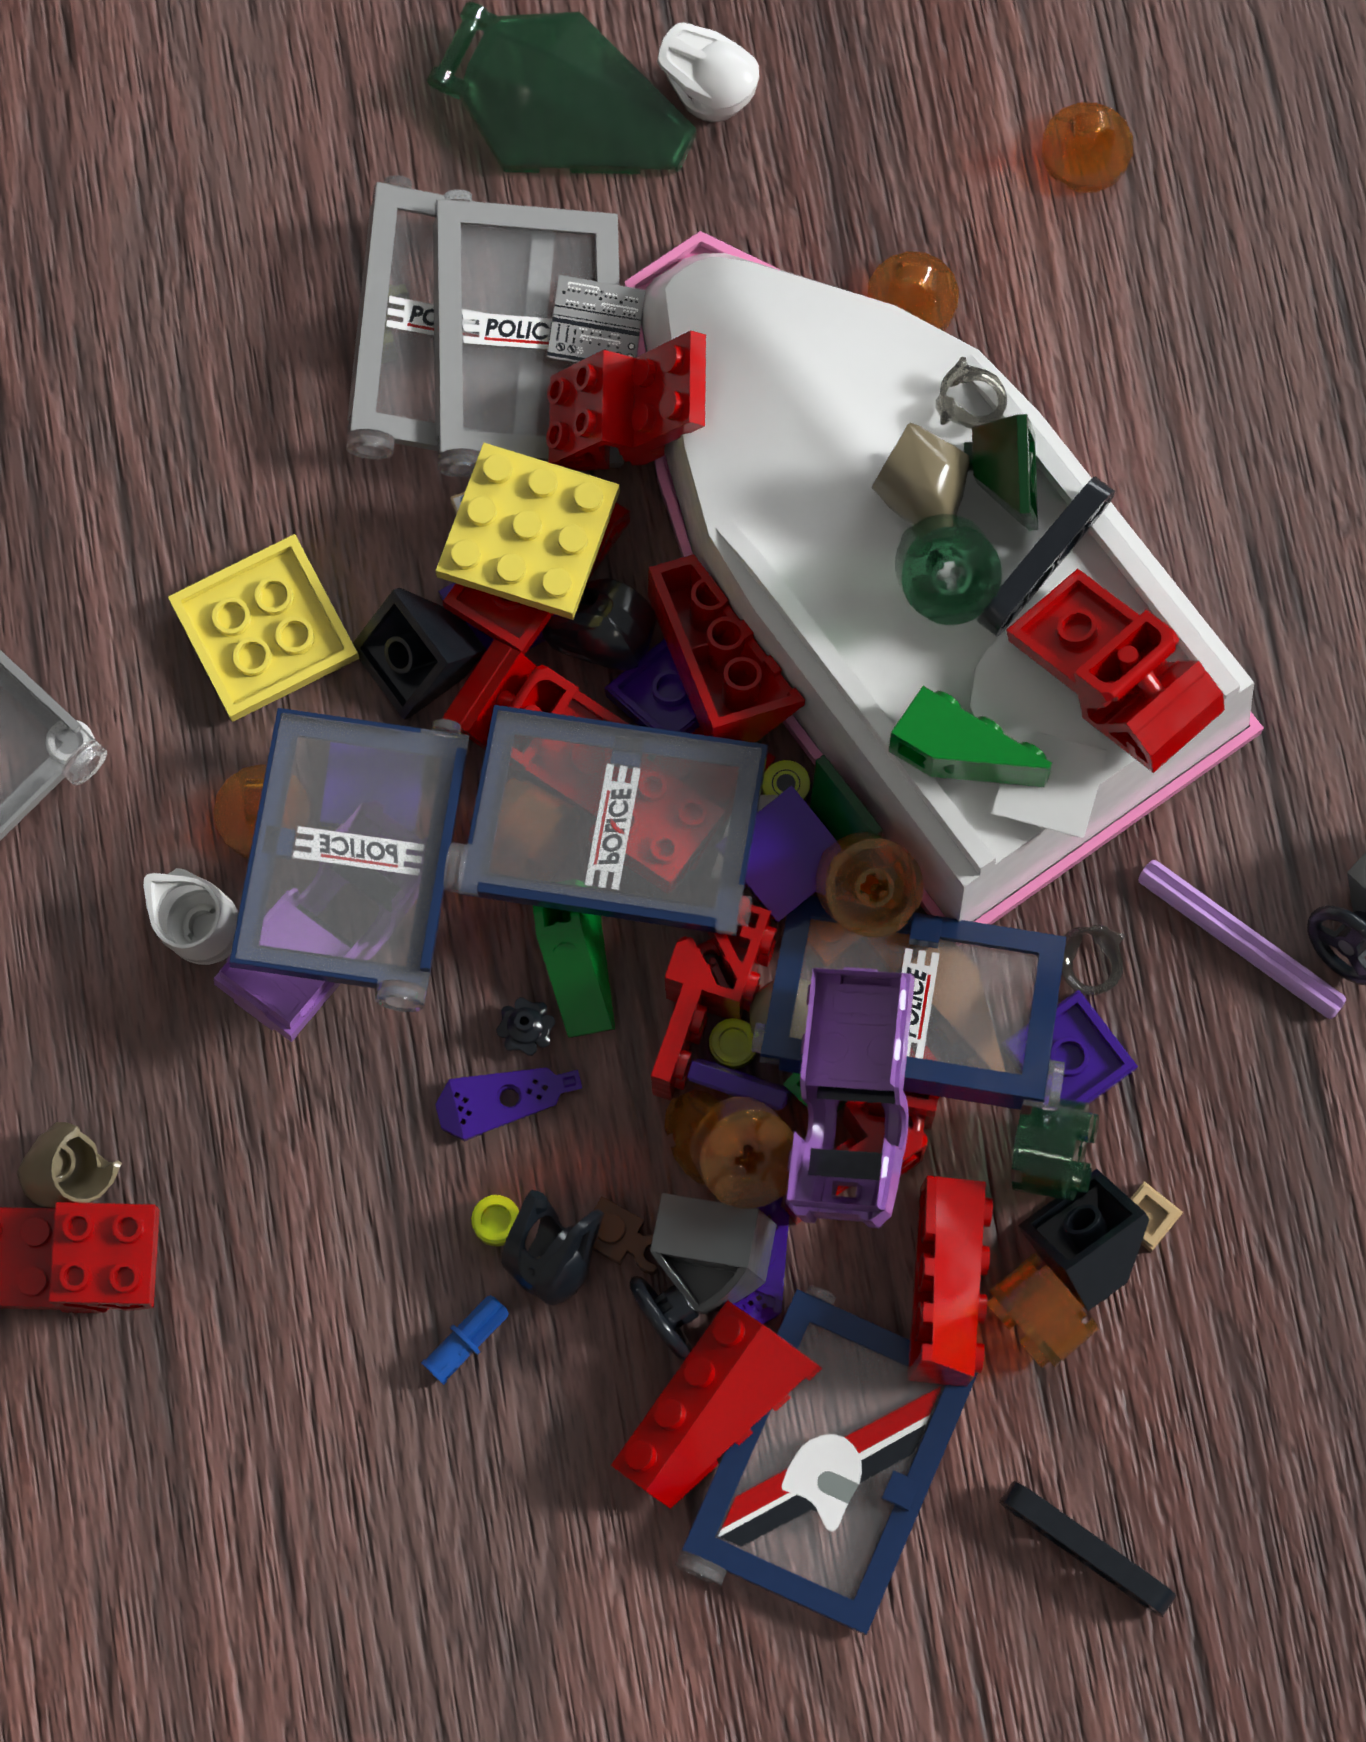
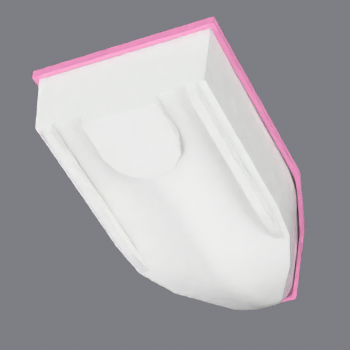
[625,231,1264,949]

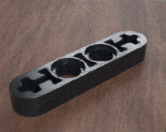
[977,476,1115,637]
[999,1481,1177,1617]

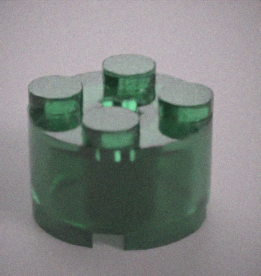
[895,514,1002,625]
[1012,1096,1099,1201]

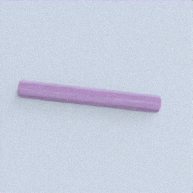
[1138,860,1346,1019]

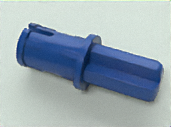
[421,1295,509,1385]

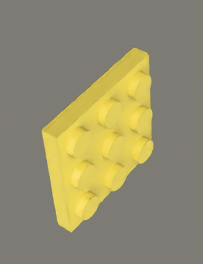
[436,442,620,620]
[168,534,359,722]

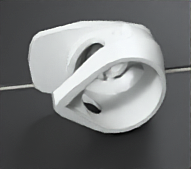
[657,22,759,122]
[143,868,239,965]

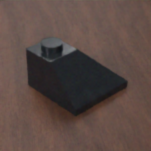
[353,588,486,720]
[1018,1168,1150,1311]

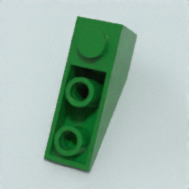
[888,686,1052,787]
[533,880,616,1038]

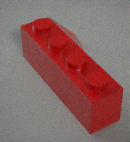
[648,554,805,743]
[907,1175,993,1387]
[610,1300,823,1509]

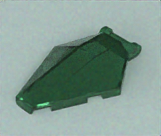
[427,1,697,174]

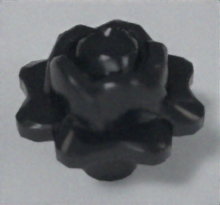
[496,997,555,1056]

